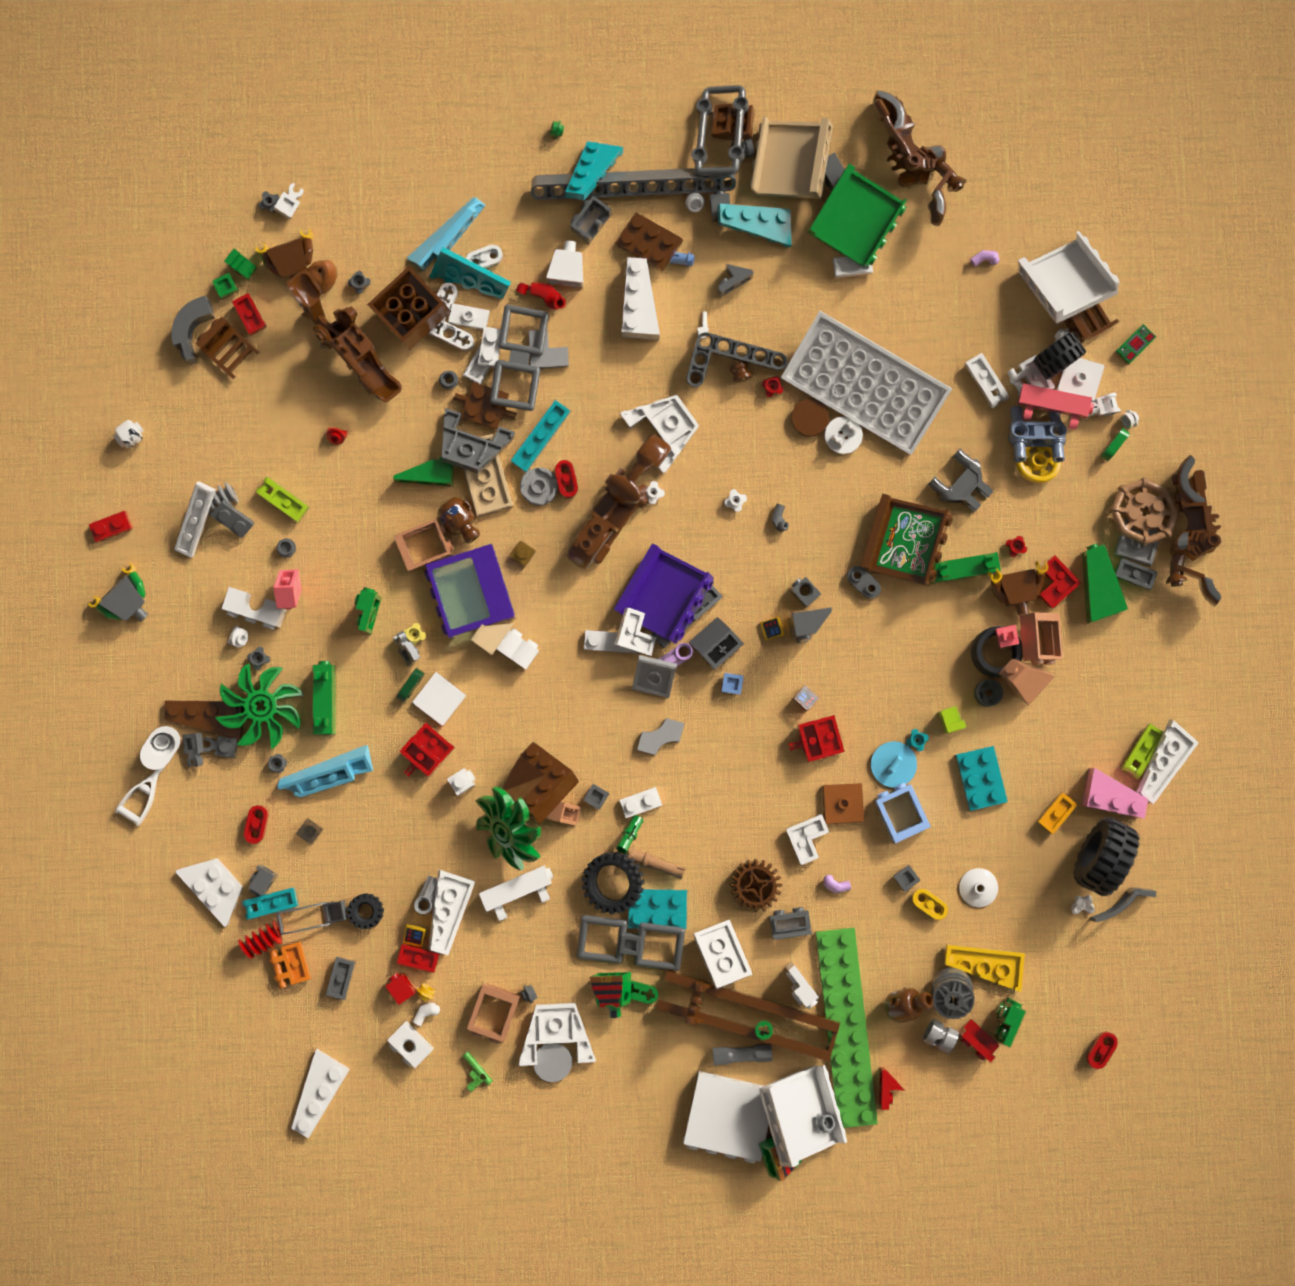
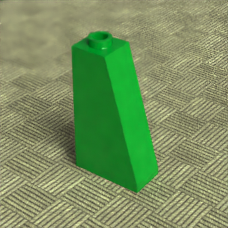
[1082,543,1128,623]

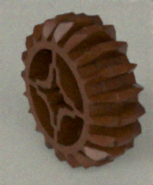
[729,859,782,912]

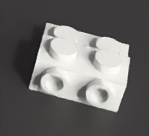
[785,962,819,1009]

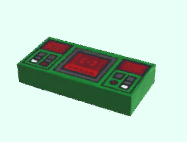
[1115,324,1156,364]

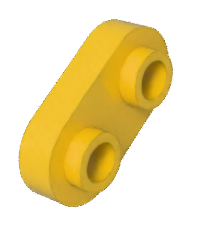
[912,888,948,920]

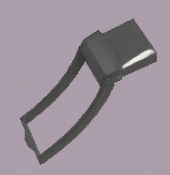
[1090,887,1157,922]
[276,900,348,935]

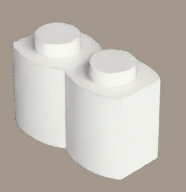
[497,628,539,670]

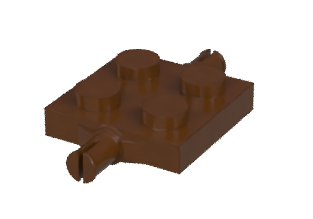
[453,382,517,430]

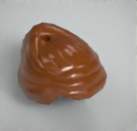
[307,259,338,294]

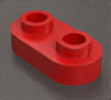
[555,460,578,498]
[244,805,269,844]
[1087,1031,1118,1069]

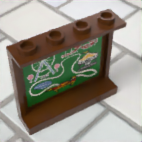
[861,493,953,586]

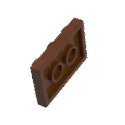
[615,212,683,272]

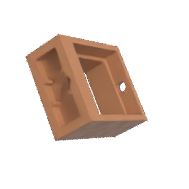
[394,519,454,573]
[1020,613,1063,665]
[467,982,521,1044]

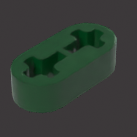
[396,668,425,703]

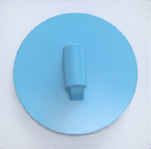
[871,741,917,788]

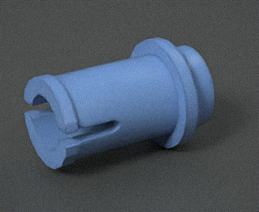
[670,252,695,268]

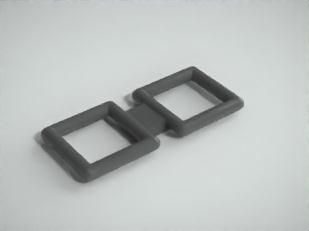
[489,304,549,411]
[577,915,685,971]

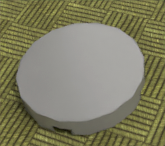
[520,467,558,506]
[533,1043,572,1082]

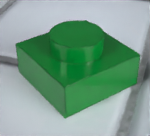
[212,273,238,299]

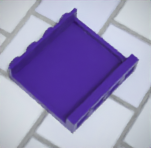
[614,543,714,644]

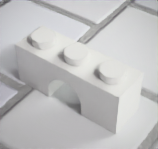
[222,587,286,630]

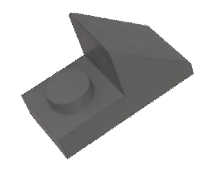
[717,264,754,297]

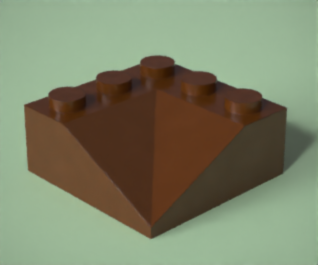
[367,266,451,350]
[502,742,579,824]

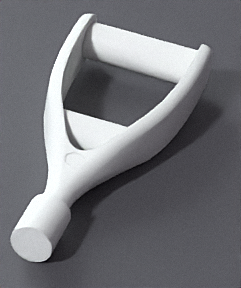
[115,767,165,827]

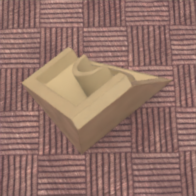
[471,623,514,655]

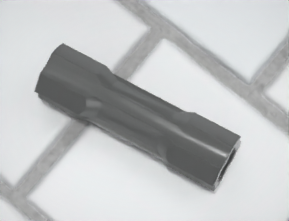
[713,1044,772,1065]

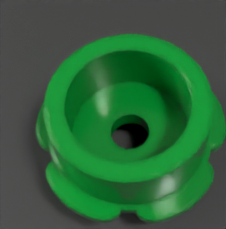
[550,120,564,139]

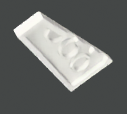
[1136,719,1199,804]
[428,869,475,955]

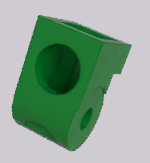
[224,248,257,280]

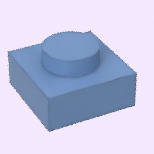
[721,673,743,695]

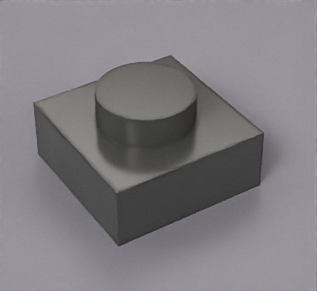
[583,784,610,810]
[893,865,921,892]

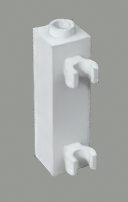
[479,865,554,921]

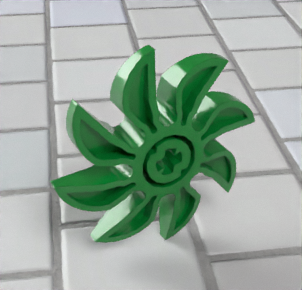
[216,663,304,749]
[475,786,541,871]

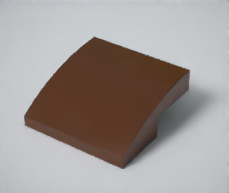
[711,103,754,140]

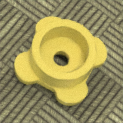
[404,623,426,646]

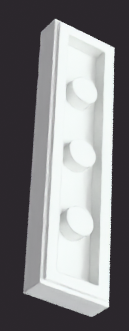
[174,482,216,558]

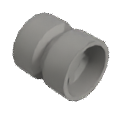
[923,1019,959,1054]

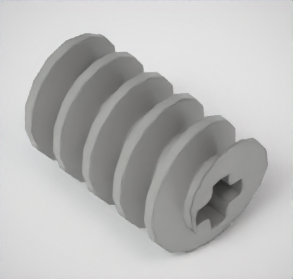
[208,482,239,515]

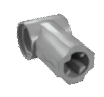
[414,875,437,915]

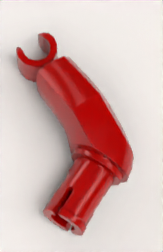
[516,282,566,310]

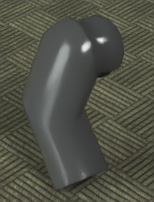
[771,504,789,532]

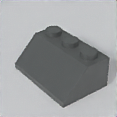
[788,607,832,644]

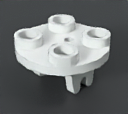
[824,416,863,455]

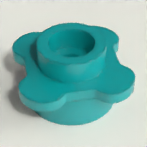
[906,729,929,751]

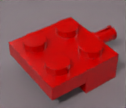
[788,715,845,762]
[399,722,455,777]

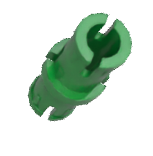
[616,815,644,854]

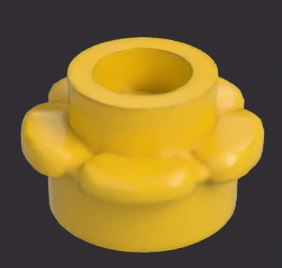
[416,984,435,1001]

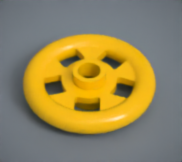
[1016,447,1061,483]

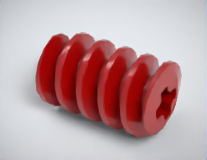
[238,921,283,959]

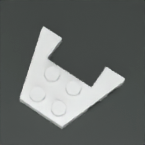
[620,395,699,474]
[519,1003,596,1066]

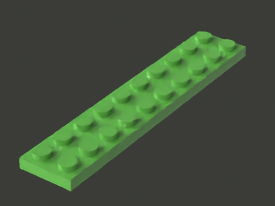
[816,927,878,1128]

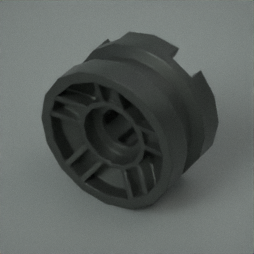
[974,679,1003,707]

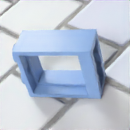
[874,783,931,843]

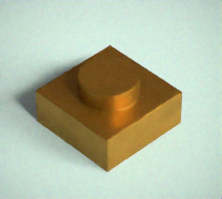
[509,540,536,567]

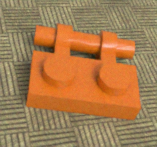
[269,941,311,988]

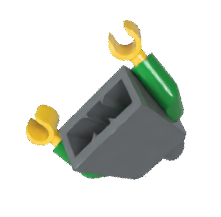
[88,563,148,622]

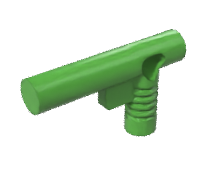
[462,1051,493,1092]

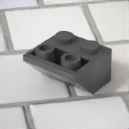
[689,617,744,671]

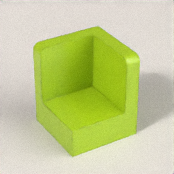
[938,706,967,734]

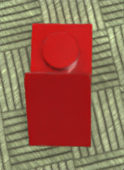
[879,1067,905,1110]

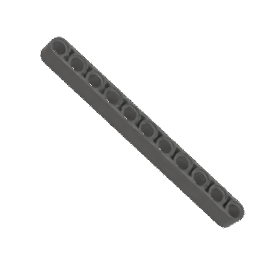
[531,167,736,200]

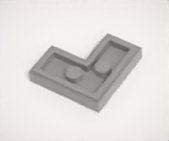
[529,329,569,369]

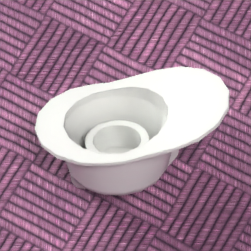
[140,726,180,770]

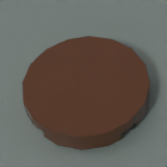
[791,399,829,437]

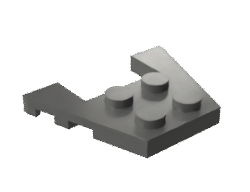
[442,408,515,474]

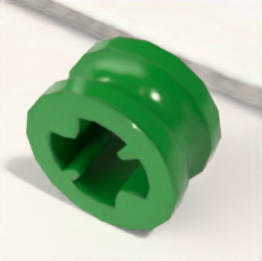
[755,1021,773,1040]

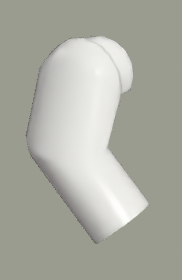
[413,1003,440,1026]

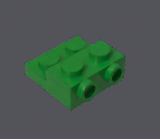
[354,587,382,634]
[995,997,1026,1048]

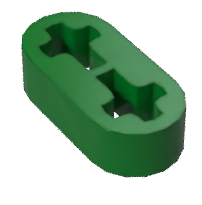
[1100,428,1130,462]
[631,980,658,1004]

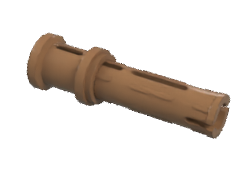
[627,846,685,879]

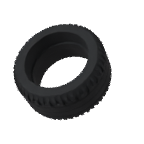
[971,626,1023,678]

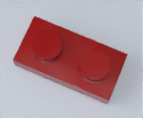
[232,293,267,336]
[89,510,133,543]
[397,944,440,973]

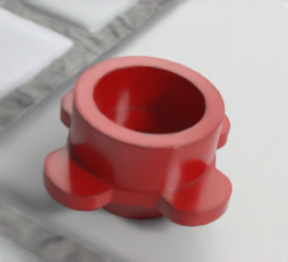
[762,376,783,398]
[1005,536,1028,557]

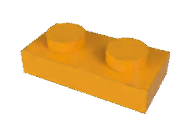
[1037,792,1078,834]

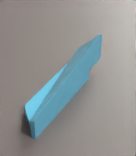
[407,197,485,272]
[277,745,373,797]

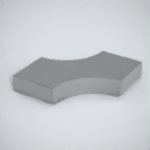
[637,718,685,755]

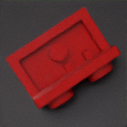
[959,1019,999,1063]

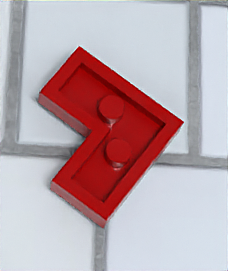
[1039,555,1081,609]

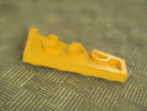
[944,944,1025,992]

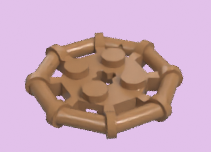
[1109,477,1181,546]

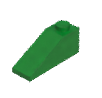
[393,457,454,486]

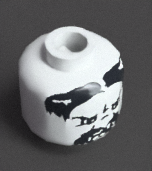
[113,420,144,448]

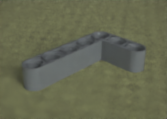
[686,332,787,388]

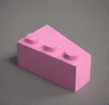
[1082,768,1148,818]

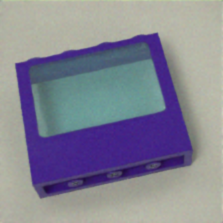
[424,544,516,639]

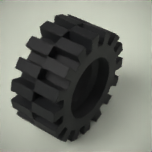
[347,893,384,929]

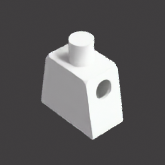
[547,241,583,288]

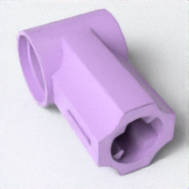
[658,643,693,667]

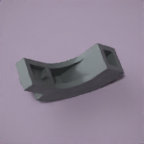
[171,296,215,365]

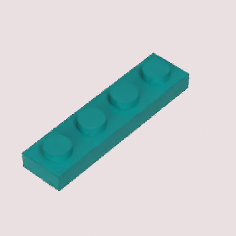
[511,400,571,472]

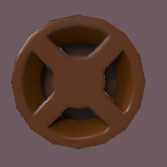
[729,362,752,383]

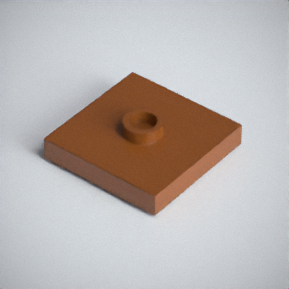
[823,783,864,824]

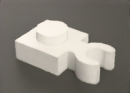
[274,183,303,220]

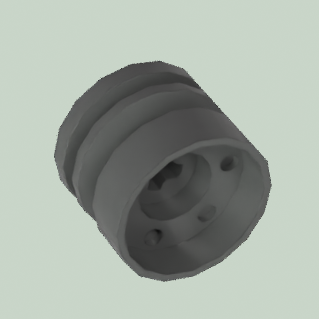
[932,968,974,1019]

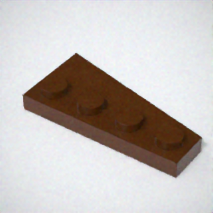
[164,701,243,740]

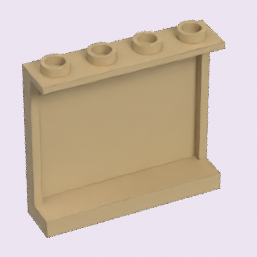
[750,116,833,199]

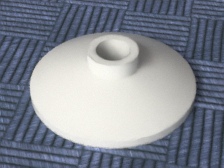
[959,868,998,907]

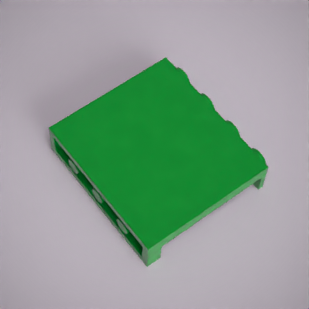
[807,163,907,269]

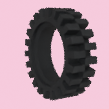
[582,851,644,914]

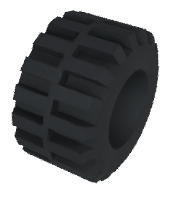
[1033,332,1086,380]

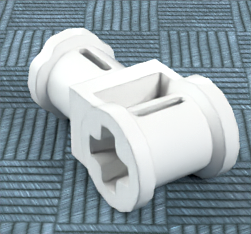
[1086,393,1121,419]

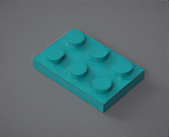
[955,746,1008,811]
[628,889,687,929]

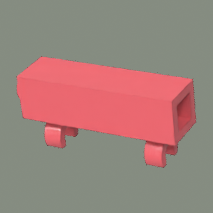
[1017,383,1094,430]

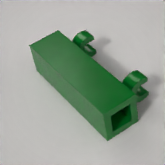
[931,552,1001,584]
[313,661,336,735]

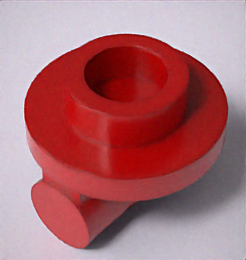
[326,427,348,445]

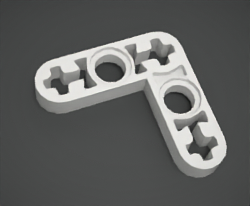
[428,283,474,351]

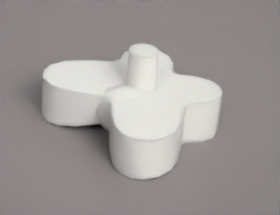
[1071,895,1095,914]

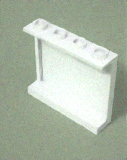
[1018,231,1120,324]
[759,1065,847,1167]
[683,1071,769,1163]

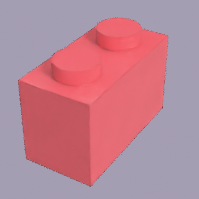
[274,569,302,610]

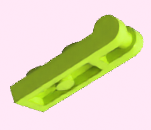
[255,476,310,522]
[1120,723,1163,779]

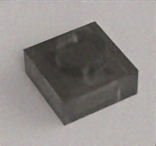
[296,818,324,845]

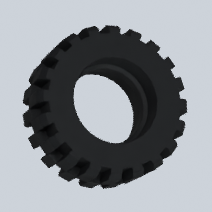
[1073,817,1140,896]

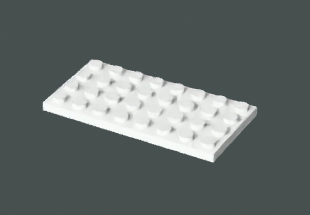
[781,311,952,455]

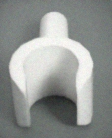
[697,311,708,339]

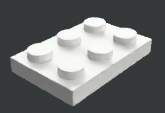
[693,920,752,989]

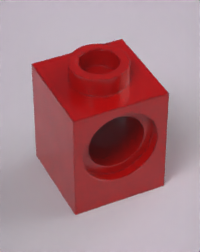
[386,973,417,1005]

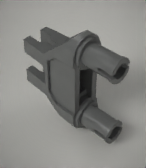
[927,448,993,512]

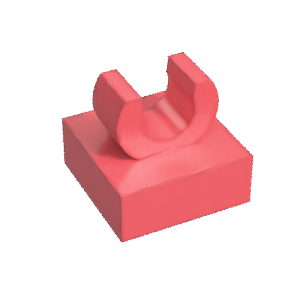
[995,625,1019,648]

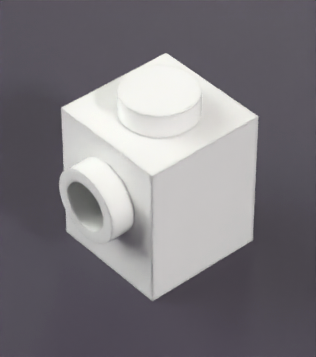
[447,769,476,795]

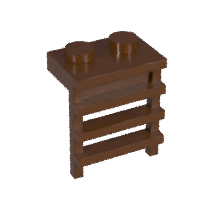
[1063,303,1119,344]
[195,316,260,379]

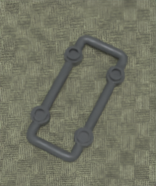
[691,85,749,176]

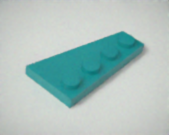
[565,141,624,200]
[717,204,792,248]
[429,247,511,299]

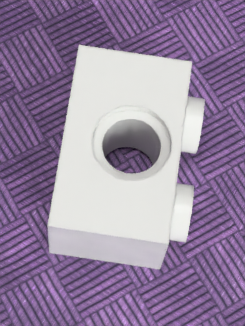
[388,1021,434,1068]

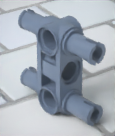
[1008,406,1067,463]

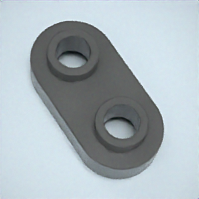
[847,566,881,599]

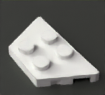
[175,858,243,927]

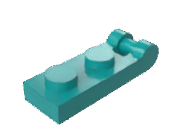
[242,887,299,920]

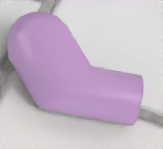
[970,250,1000,267]
[823,875,851,893]

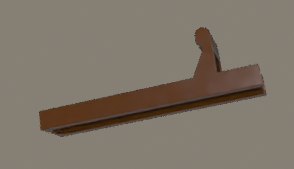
[656,970,840,1062]

